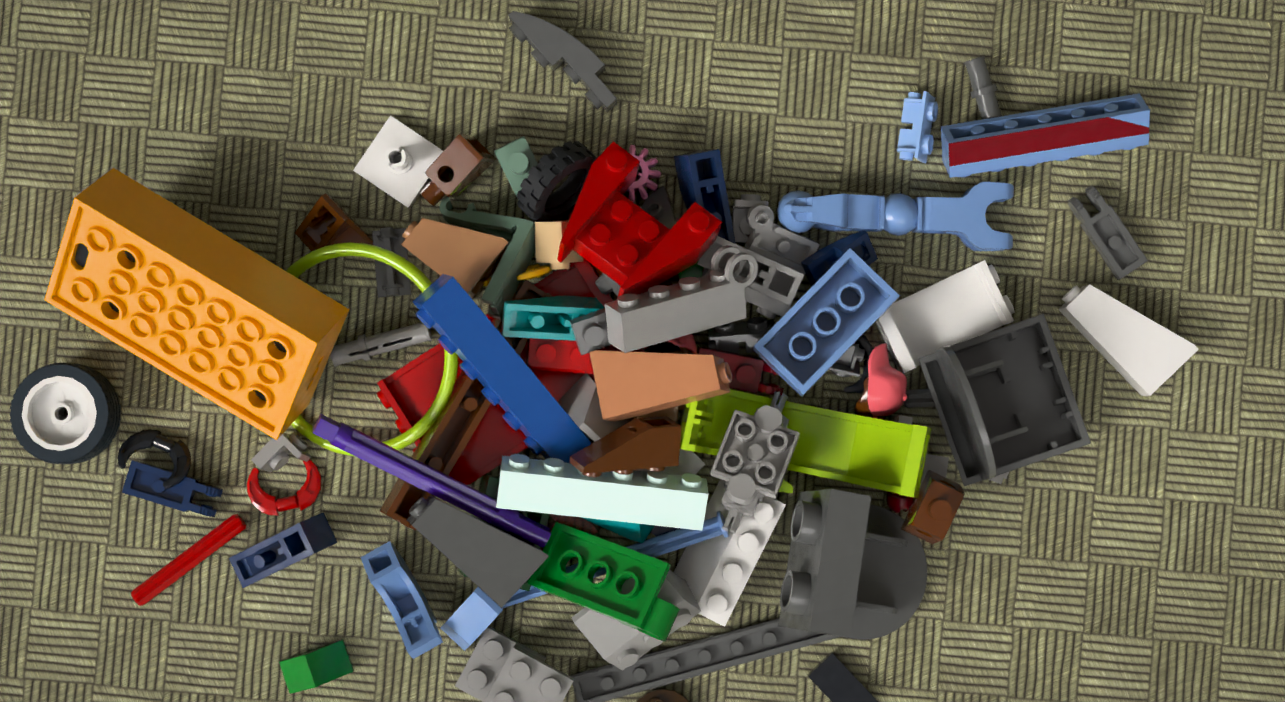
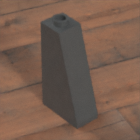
[407,495,549,608]

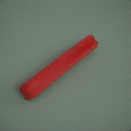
[131,514,246,606]

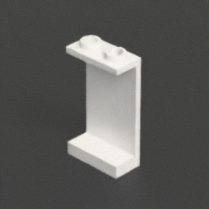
[875,260,1015,373]

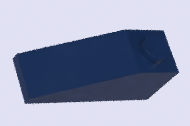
[674,149,736,244]
[229,512,338,588]

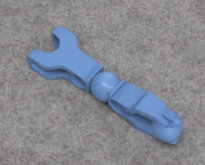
[777,182,1014,251]

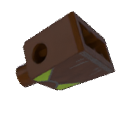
[420,134,496,206]
[901,470,964,544]

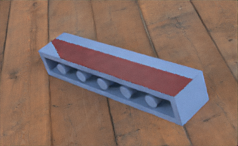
[941,93,1150,178]

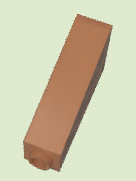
[589,350,732,422]

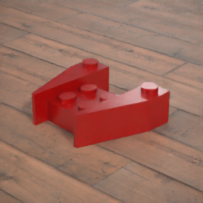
[557,142,722,296]

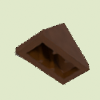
[295,193,373,251]

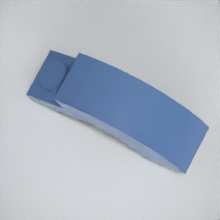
[360,541,443,659]

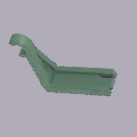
[440,196,535,320]

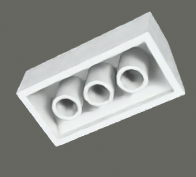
[674,479,786,627]

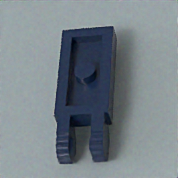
[122,460,223,517]

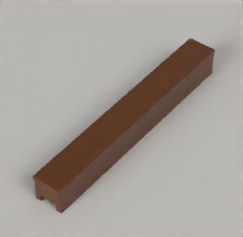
[379,280,553,531]

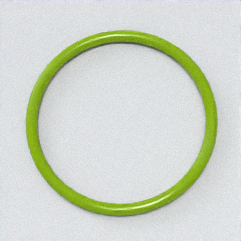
[286,242,458,456]

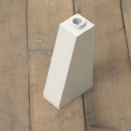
[1058,284,1199,396]

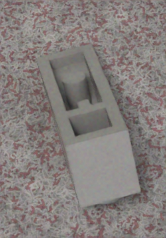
[697,236,804,305]

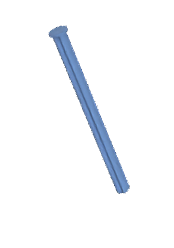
[495,511,729,609]

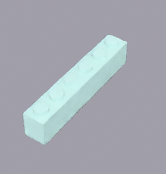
[496,454,709,531]

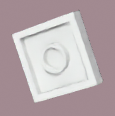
[353,115,443,209]

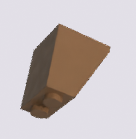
[401,218,509,299]

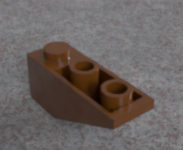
[570,416,682,477]

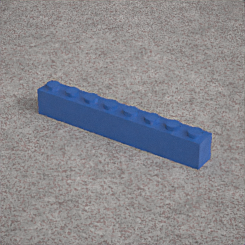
[412,274,592,463]

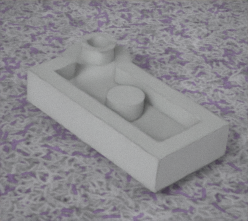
[745,203,820,274]

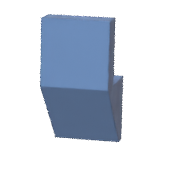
[440,587,503,651]

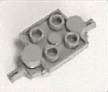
[711,392,800,534]

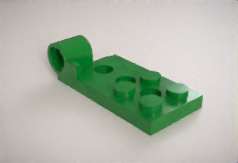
[527,522,680,642]

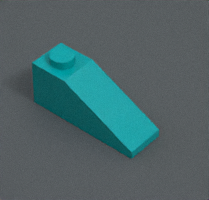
[501,296,605,341]

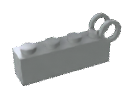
[605,245,758,353]

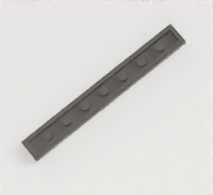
[570,618,839,702]

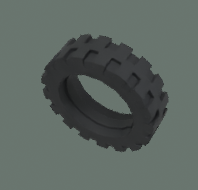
[517,141,597,222]

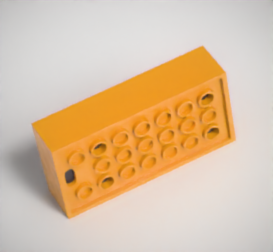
[44,168,350,440]

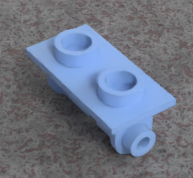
[897,91,938,164]

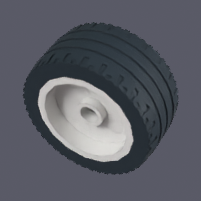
[10,363,122,464]

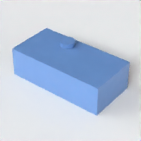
[753,248,900,397]

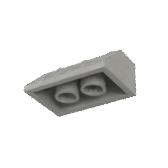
[571,570,701,671]

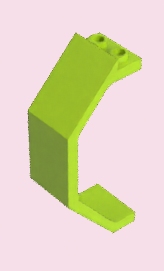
[680,389,932,498]

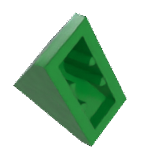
[279,639,354,694]

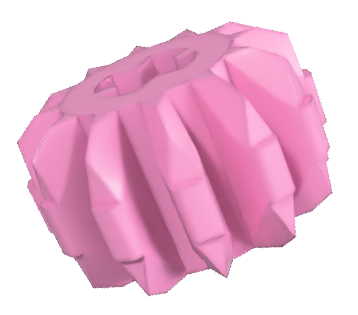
[623,145,661,202]

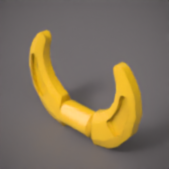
[483,264,552,286]

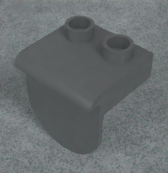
[918,314,1091,486]
[778,489,927,640]

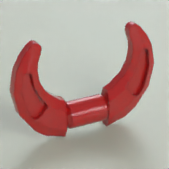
[247,459,321,516]

